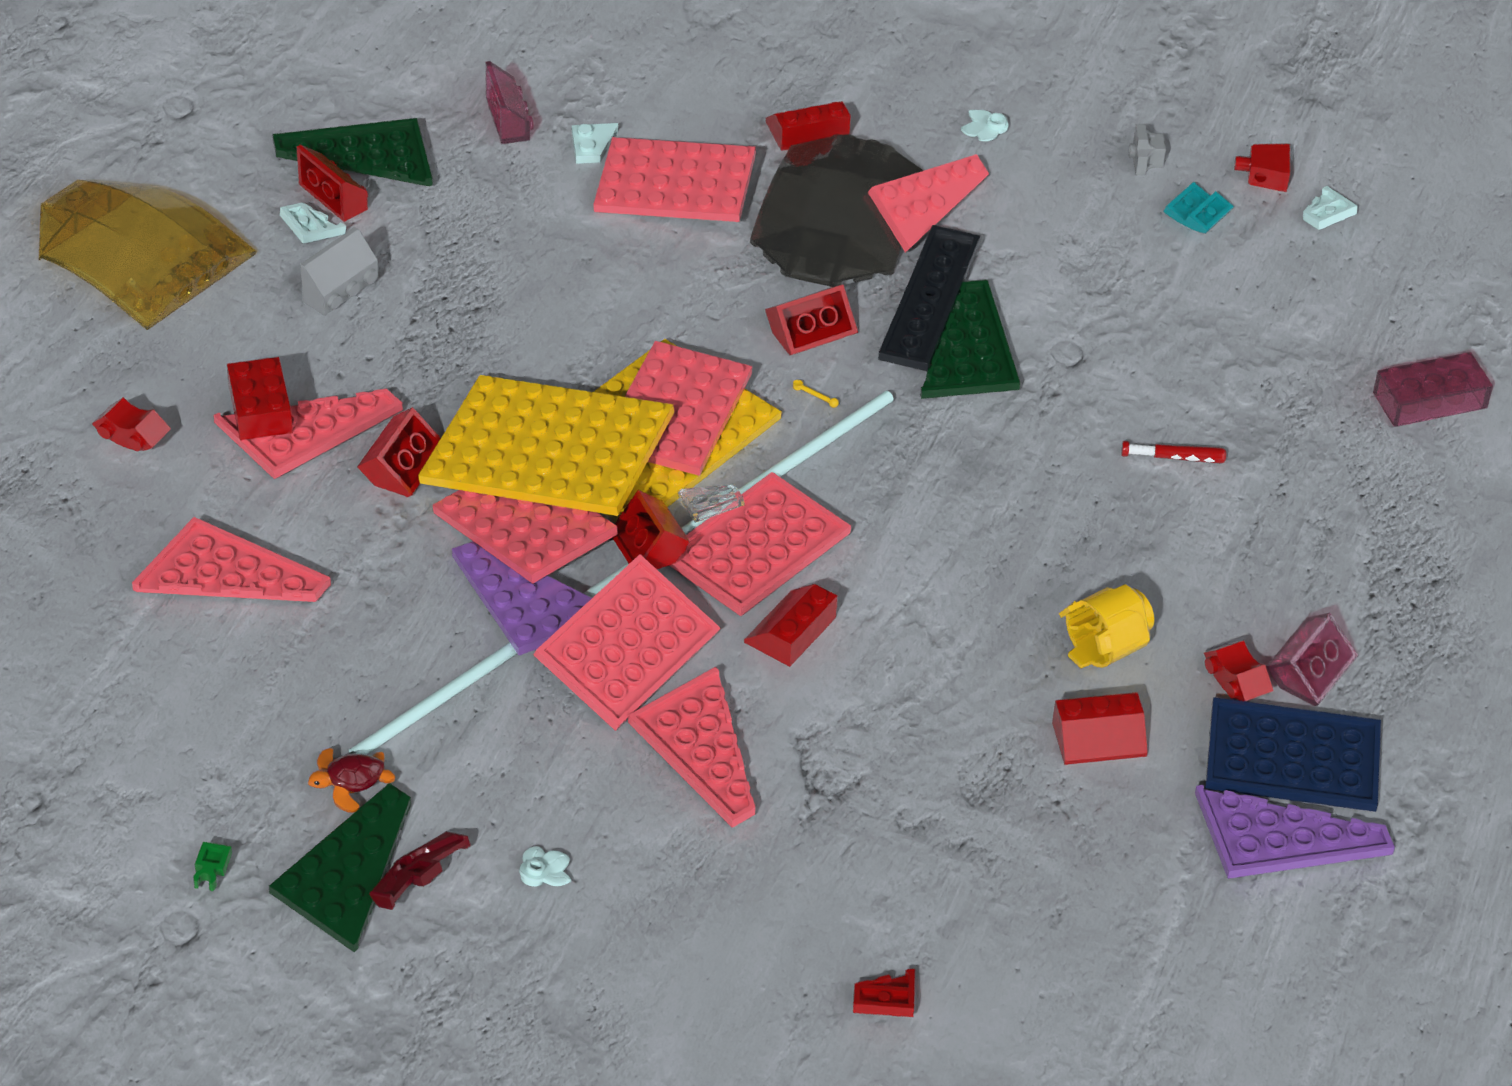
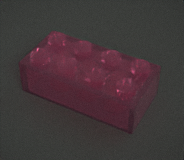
[1373,352,1493,427]

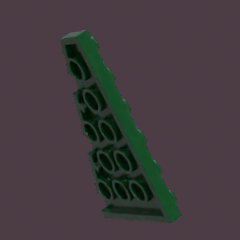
[272,118,433,186]
[920,280,1020,399]
[269,783,411,952]

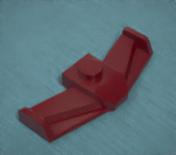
[369,831,471,910]

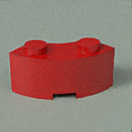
[92,397,171,451]
[1204,640,1274,701]

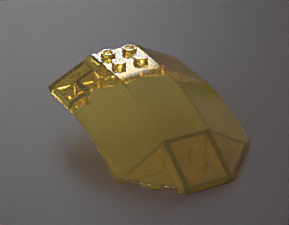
[39,180,256,330]

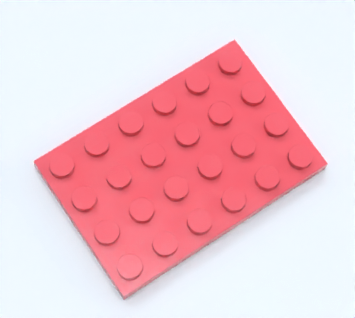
[593,137,756,222]
[625,341,752,476]
[669,472,851,616]
[433,490,618,584]
[533,555,721,731]

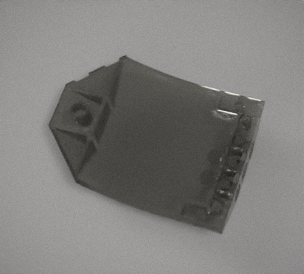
[750,134,924,287]

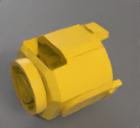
[1059,584,1154,668]

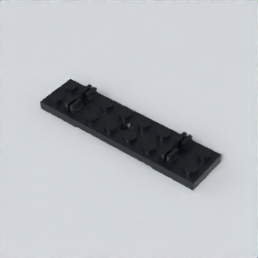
[878,225,980,371]

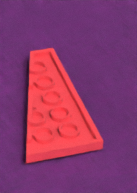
[868,154,989,253]

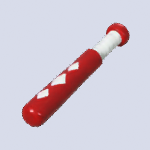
[1121,441,1226,464]

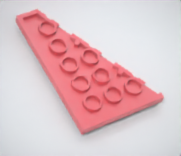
[132,517,331,602]

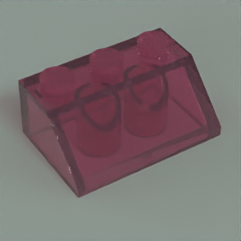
[485,61,533,144]
[1266,613,1358,706]

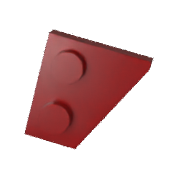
[853,969,915,1017]

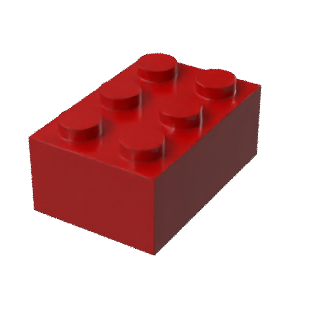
[227,357,293,440]

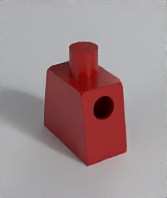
[1234,144,1290,192]

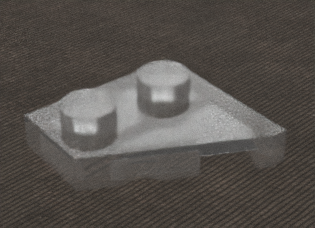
[678,484,745,523]

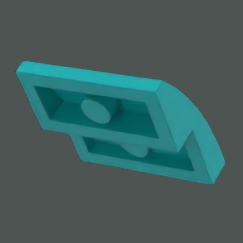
[1163,182,1234,234]

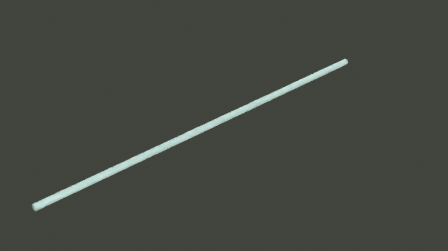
[349,391,893,755]

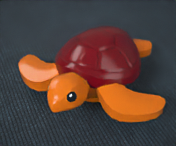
[308,748,395,813]

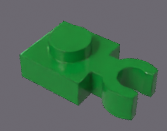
[193,842,232,891]

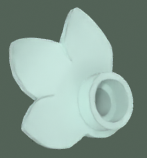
[961,110,1008,141]
[519,846,571,887]

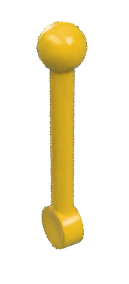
[793,380,839,408]

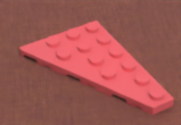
[213,388,403,479]
[628,667,755,828]

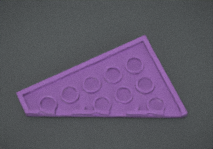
[452,542,592,655]
[1195,785,1395,879]

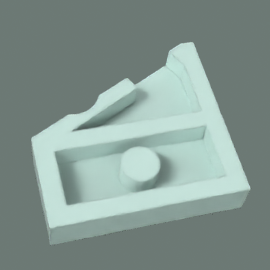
[572,123,618,164]
[1303,186,1357,230]
[279,202,346,244]

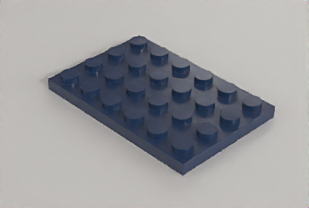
[1205,697,1381,812]

